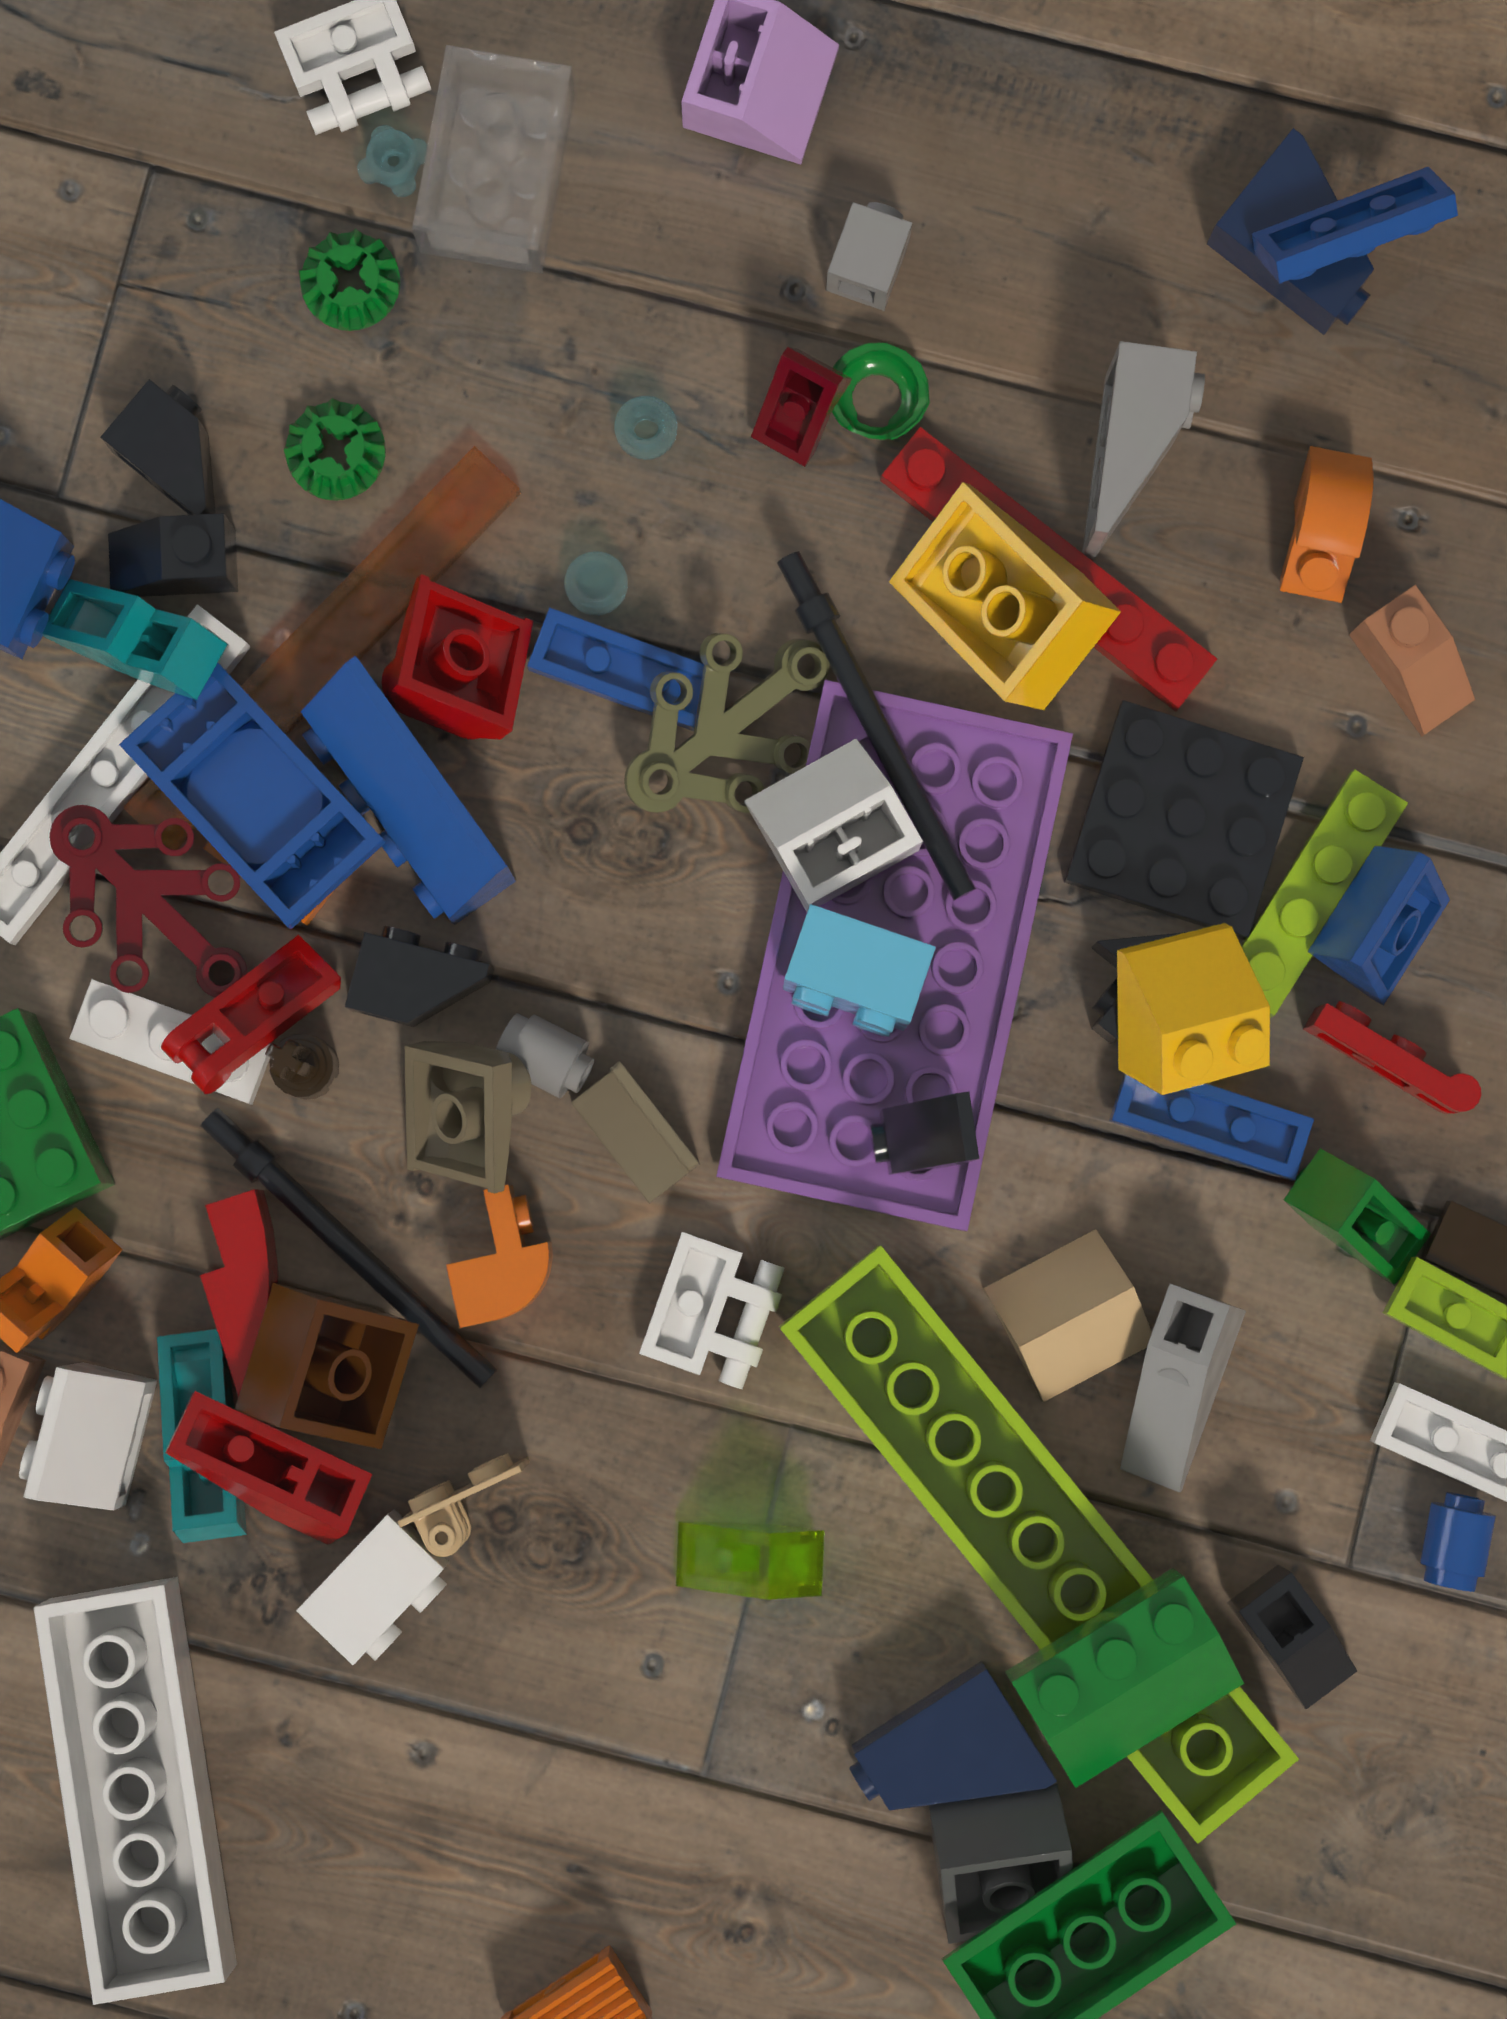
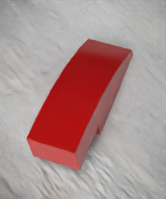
[200,1189,279,1397]

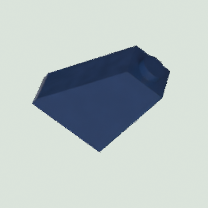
[1207,128,1374,335]
[849,1661,1057,1811]

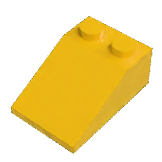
[889,482,1121,710]

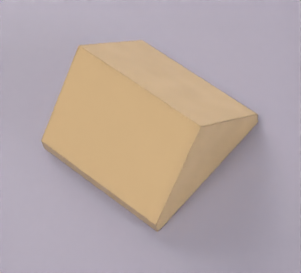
[983,1229,1152,1402]

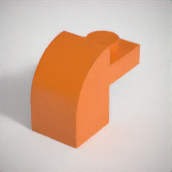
[1279,446,1374,603]
[446,1184,553,1328]
[0,1207,123,1353]

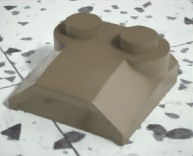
[405,1041,532,1194]

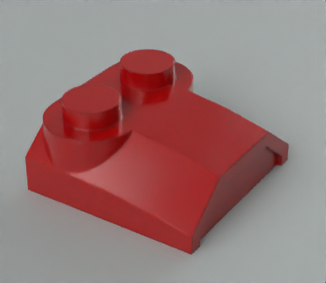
[382,574,534,740]

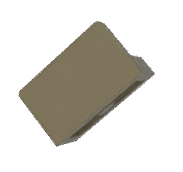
[571,1061,700,1204]

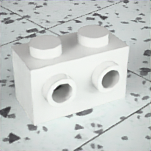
[296,1509,450,1665]

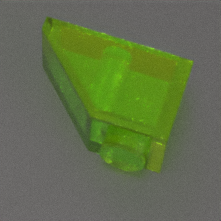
[676,1521,824,1600]

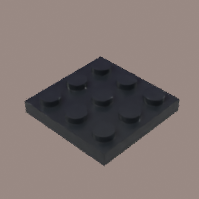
[1064,700,1304,940]

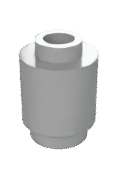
[496,1013,594,1099]

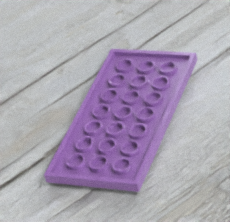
[716,680,1073,1231]

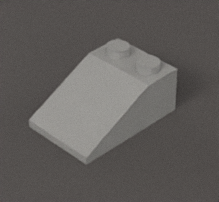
[1082,341,1205,560]

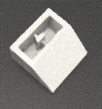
[744,739,923,912]
[19,1362,157,1511]

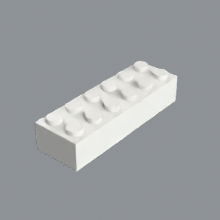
[34,1577,237,2005]

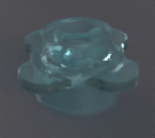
[357,125,430,197]

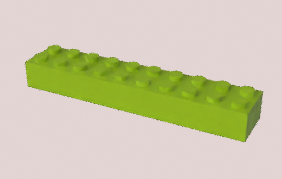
[779,1245,1299,1844]

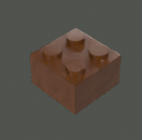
[235,1283,419,1449]

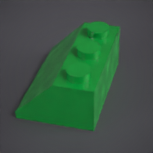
[1005,1568,1244,1788]

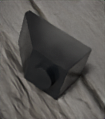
[100,379,216,515]
[108,513,238,597]

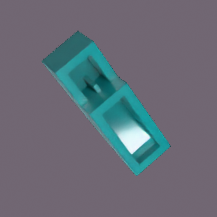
[42,579,228,700]
[157,1329,247,1543]

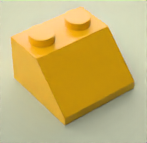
[1117,923,1270,1095]

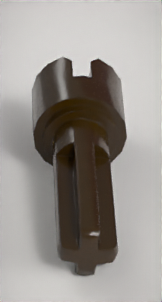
[265,1034,339,1099]

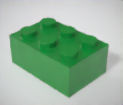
[0,1008,115,1240]

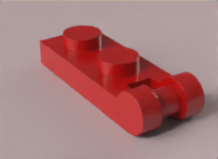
[161,934,341,1094]
[1303,1001,1481,1114]

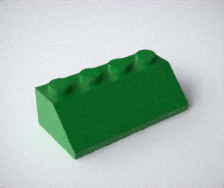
[942,1810,1236,2019]

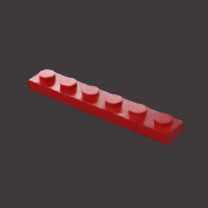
[880,427,1218,712]

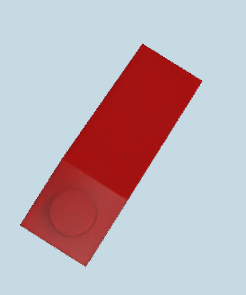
[165,1391,372,1545]

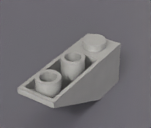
[1120,1284,1246,1492]

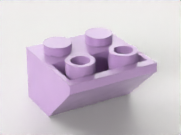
[681,0,839,165]

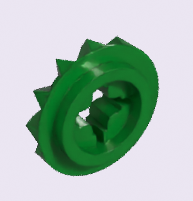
[299,228,400,331]
[283,398,386,501]

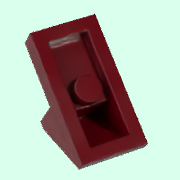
[751,347,852,467]

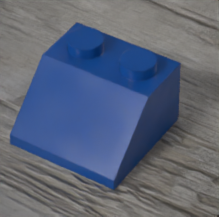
[0,499,75,659]

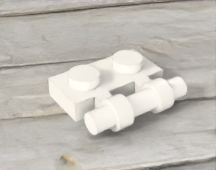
[274,0,432,135]
[639,1232,785,1389]

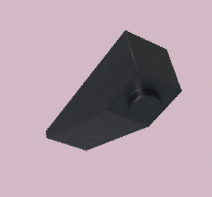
[870,1091,979,1175]

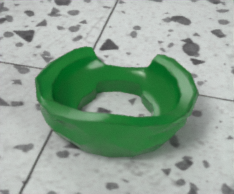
[832,343,930,440]

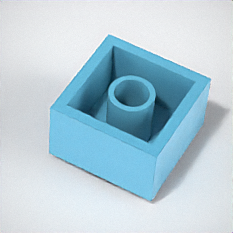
[783,904,936,1037]

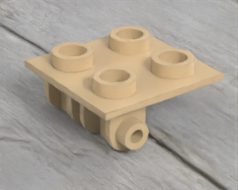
[398,1453,530,1557]

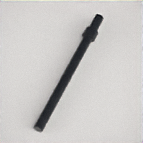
[777,551,976,901]
[200,1108,497,1388]

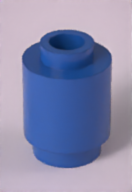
[1420,1492,1496,1592]

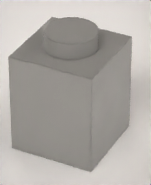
[826,202,912,311]

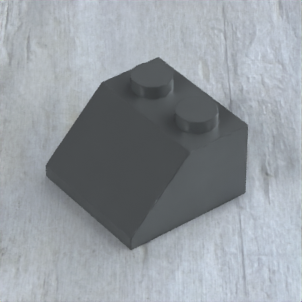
[929,1784,1073,1944]

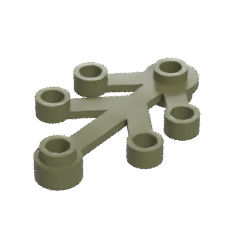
[624,633,830,813]

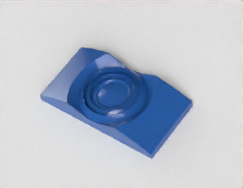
[119,663,386,930]

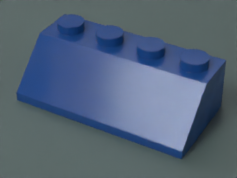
[301,656,516,925]

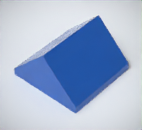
[1308,846,1450,1006]

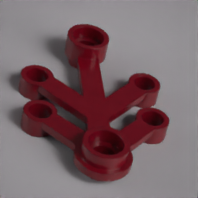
[49,805,247,997]

